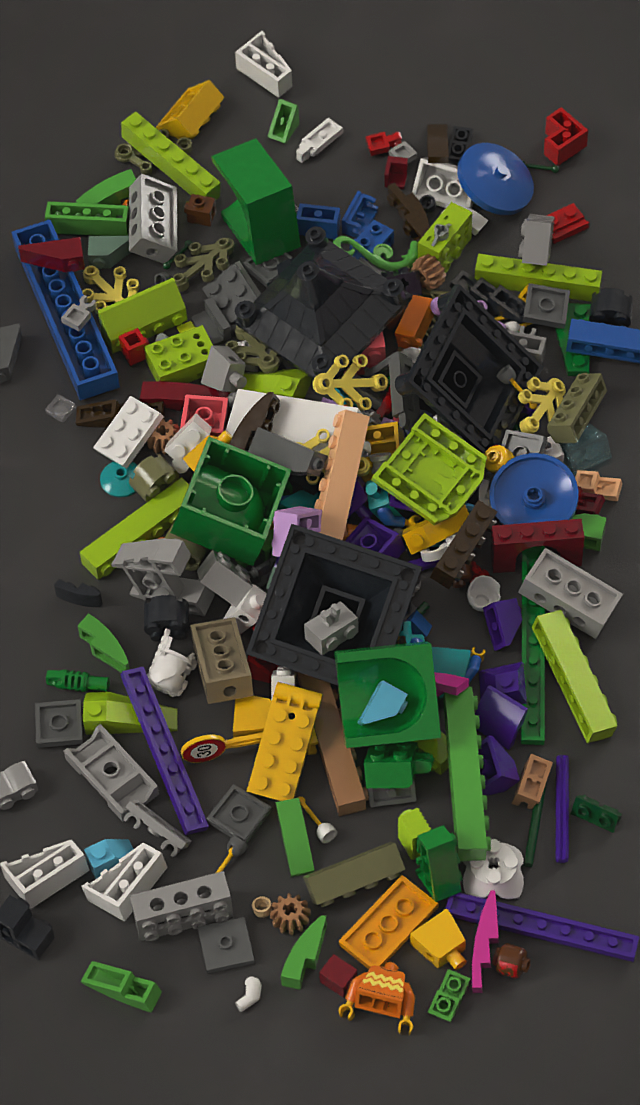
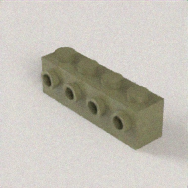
[547,373,607,443]
[303,842,405,907]

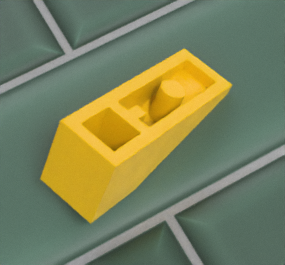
[402,505,469,555]

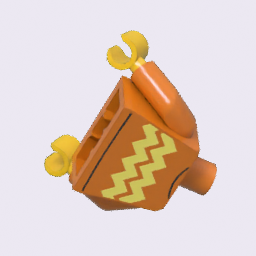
[338,962,415,1035]

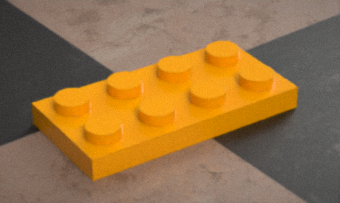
[338,875,438,969]

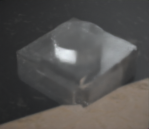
[45,395,76,423]

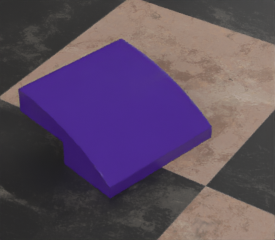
[475,685,528,750]

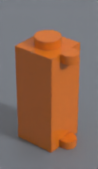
[395,295,435,349]

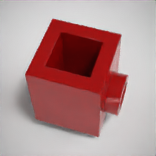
[119,328,149,366]

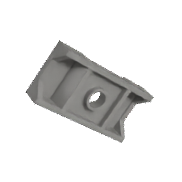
[64,724,159,822]

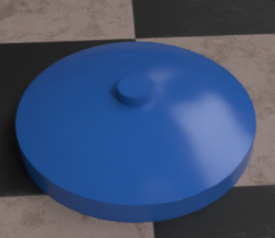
[457,143,534,215]
[489,453,579,525]

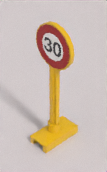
[180,729,318,763]

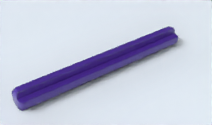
[556,755,569,863]

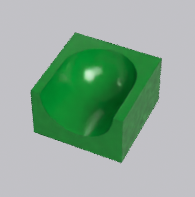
[212,138,301,265]
[170,436,291,566]
[334,641,441,748]

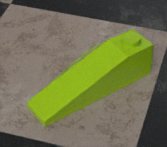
[230,369,313,399]

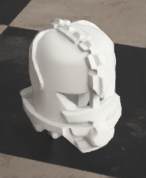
[147,628,197,697]

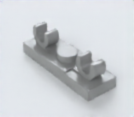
[123,799,192,857]

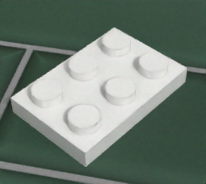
[93,396,164,469]

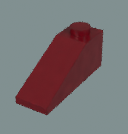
[18,237,85,272]

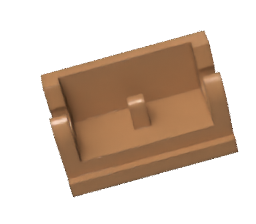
[511,754,553,809]

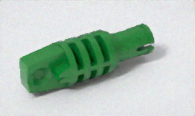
[46,669,110,692]

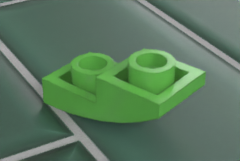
[428,969,471,1023]

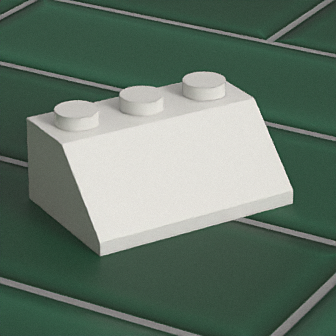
[412,157,474,208]

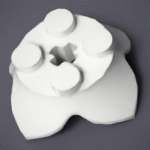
[463,839,524,899]

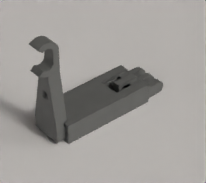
[362,351,420,431]

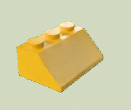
[156,80,224,139]

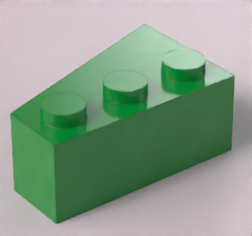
[415,825,463,902]

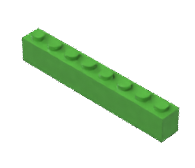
[443,687,491,861]

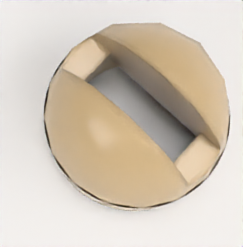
[252,896,272,918]

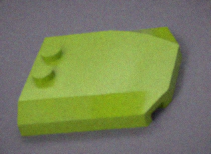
[371,412,487,525]

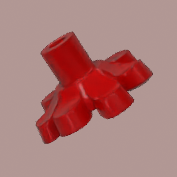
[470,561,493,583]

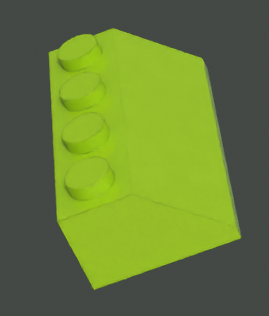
[98,278,187,353]

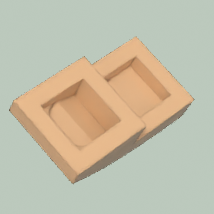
[575,470,622,501]

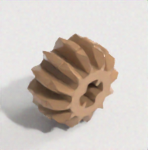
[411,254,446,291]
[147,419,180,455]
[270,893,311,935]

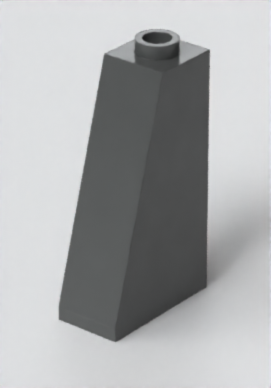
[248,427,328,477]

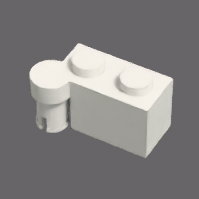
[164,413,212,473]

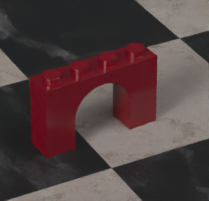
[491,519,585,573]

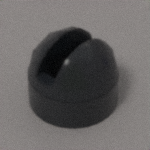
[419,195,436,213]

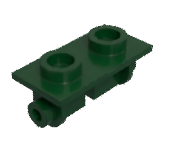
[571,794,622,833]

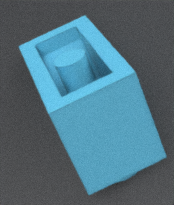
[357,681,408,726]
[84,839,134,879]

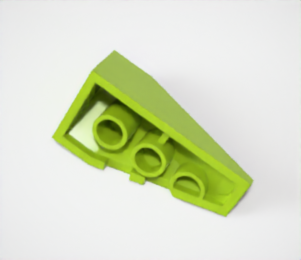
[83,692,178,735]

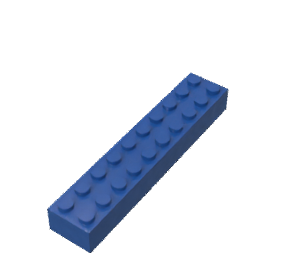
[11,219,120,400]

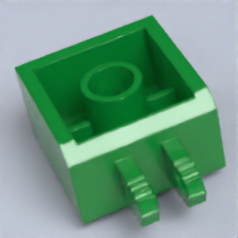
[364,741,435,788]

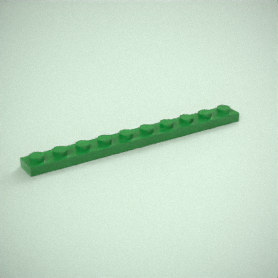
[521,546,545,745]

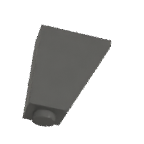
[0,323,22,383]

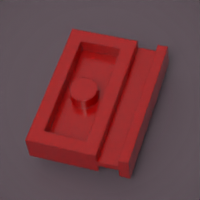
[546,203,589,244]

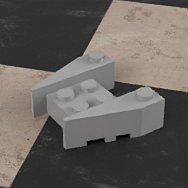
[111,538,215,616]

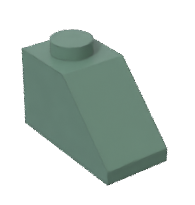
[88,236,131,269]

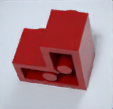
[544,107,588,166]

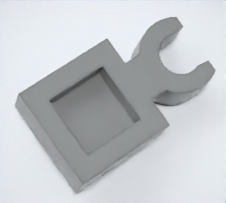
[61,295,97,331]

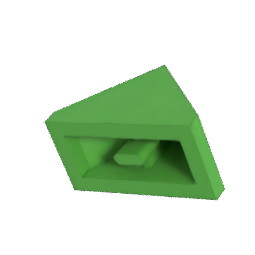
[267,99,299,143]

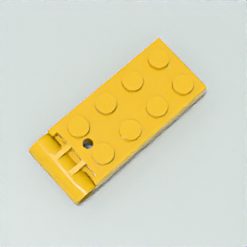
[247,682,323,801]

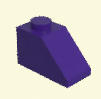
[483,598,522,651]

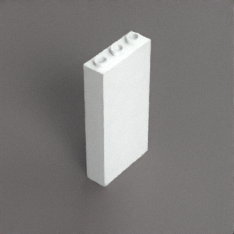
[226,389,362,452]

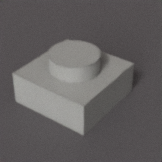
[389,141,417,163]

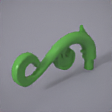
[333,236,418,272]

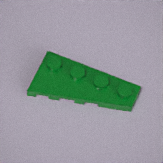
[554,303,591,376]

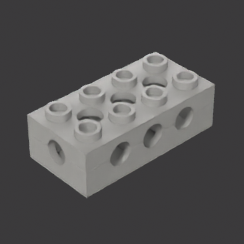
[129,173,177,263]
[518,548,623,639]
[130,871,234,941]

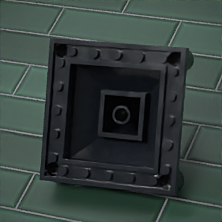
[234,227,412,387]
[395,284,543,454]
[246,524,422,686]

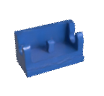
[341,191,378,238]

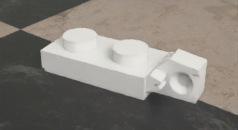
[296,118,343,163]

